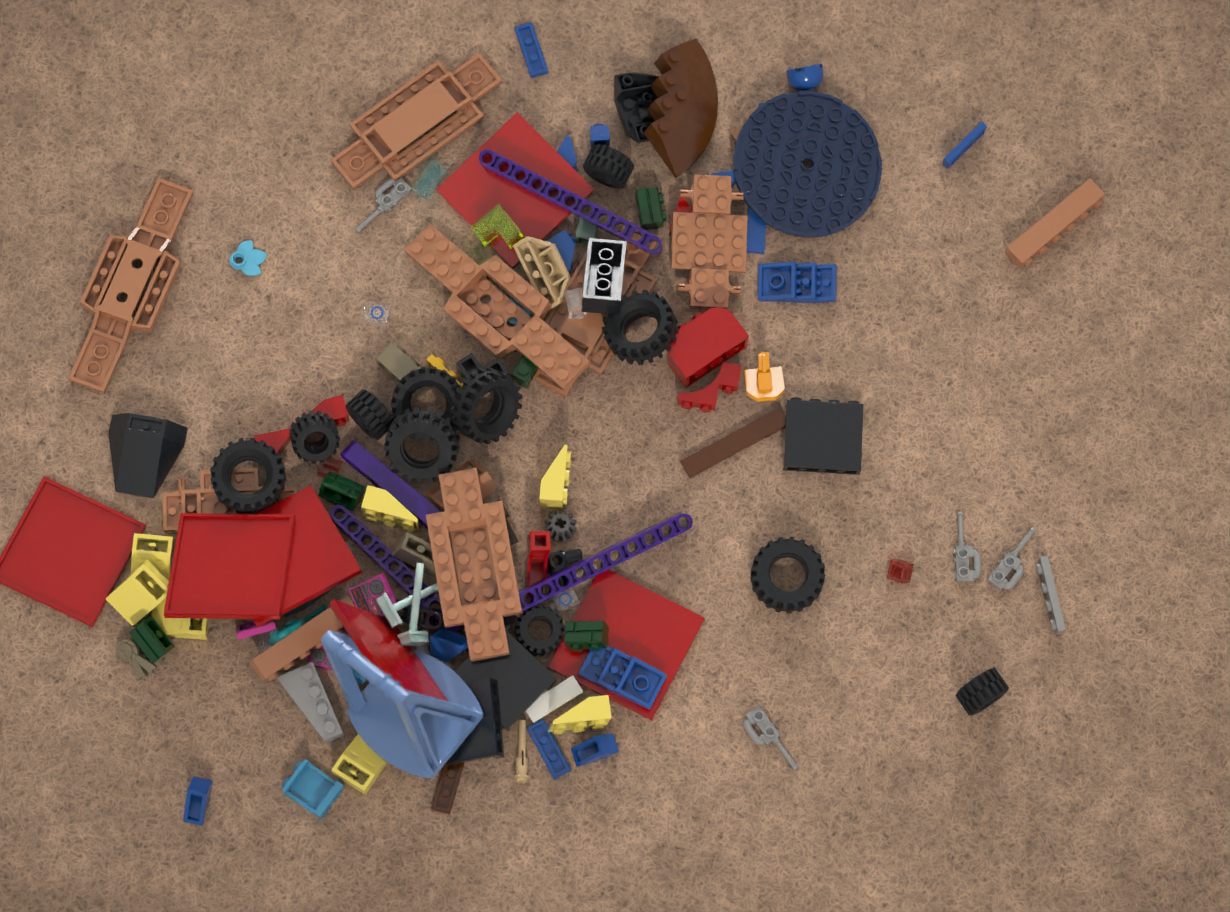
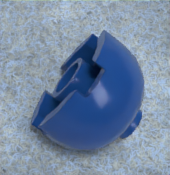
[786,64,824,91]

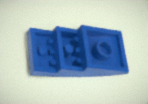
[758,262,837,303]
[577,646,667,709]

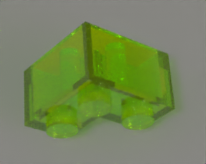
[470,204,525,249]

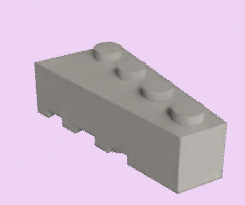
[276,662,344,745]

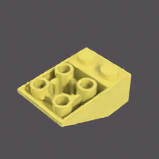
[539,445,571,510]
[361,485,420,532]
[131,533,175,581]
[105,559,169,626]
[151,598,210,640]
[548,695,611,735]
[331,734,388,795]

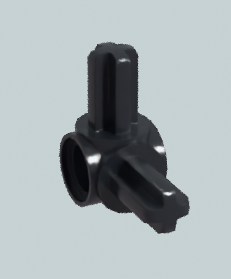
[547,549,583,586]

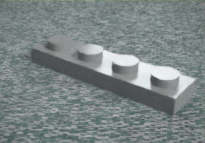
[1036,556,1066,635]

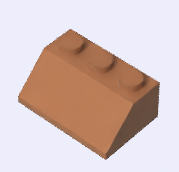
[426,458,498,512]

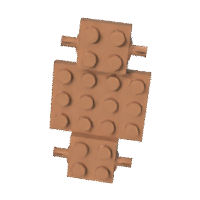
[670,174,747,308]
[163,468,298,532]

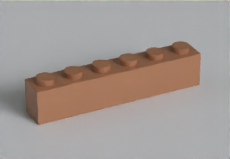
[1005,178,1105,269]
[249,595,356,682]

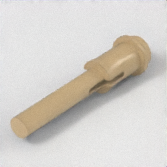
[514,720,529,783]

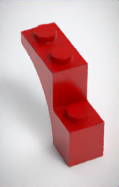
[677,362,741,412]
[525,531,551,599]

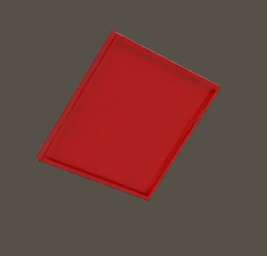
[436,112,595,268]
[0,477,147,628]
[253,485,362,628]
[163,513,296,620]
[548,570,705,721]
[329,599,448,701]

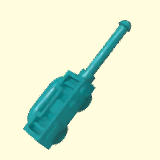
[268,605,327,646]

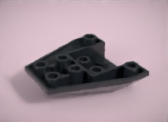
[614,72,659,143]
[108,413,188,499]

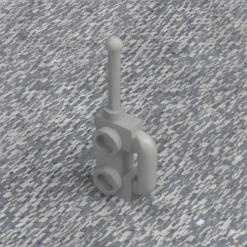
[355,178,412,232]
[953,512,981,582]
[987,527,1035,590]
[743,706,798,770]

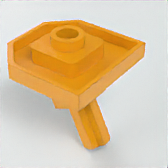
[744,351,785,402]

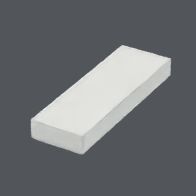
[526,676,584,723]

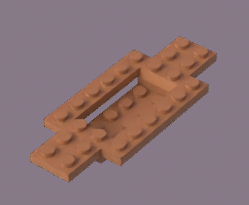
[331,53,502,190]
[533,225,658,398]
[426,468,522,662]

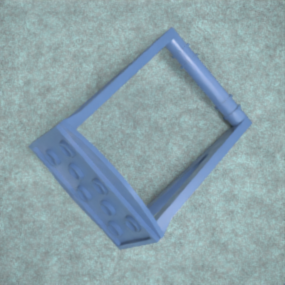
[321,630,483,779]

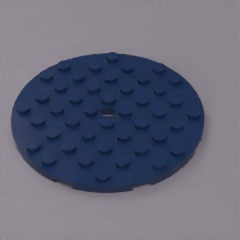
[733,91,882,238]

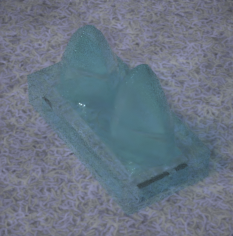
[411,160,447,201]

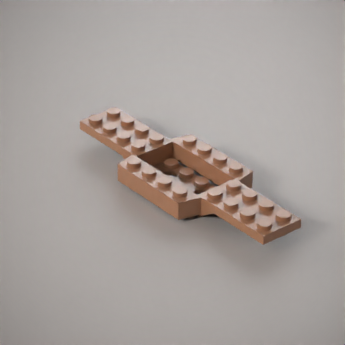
[68,178,193,394]
[404,224,591,391]

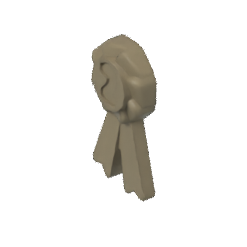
[116,638,157,680]

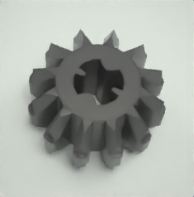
[545,509,577,542]

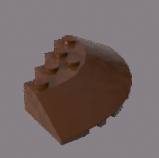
[644,39,718,179]

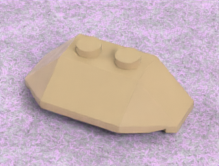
[513,236,571,310]

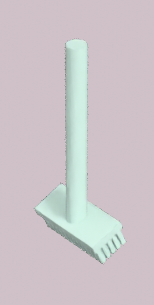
[398,563,429,646]
[376,583,439,628]

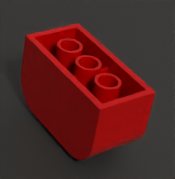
[667,307,749,389]

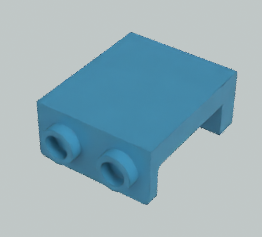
[282,758,344,820]

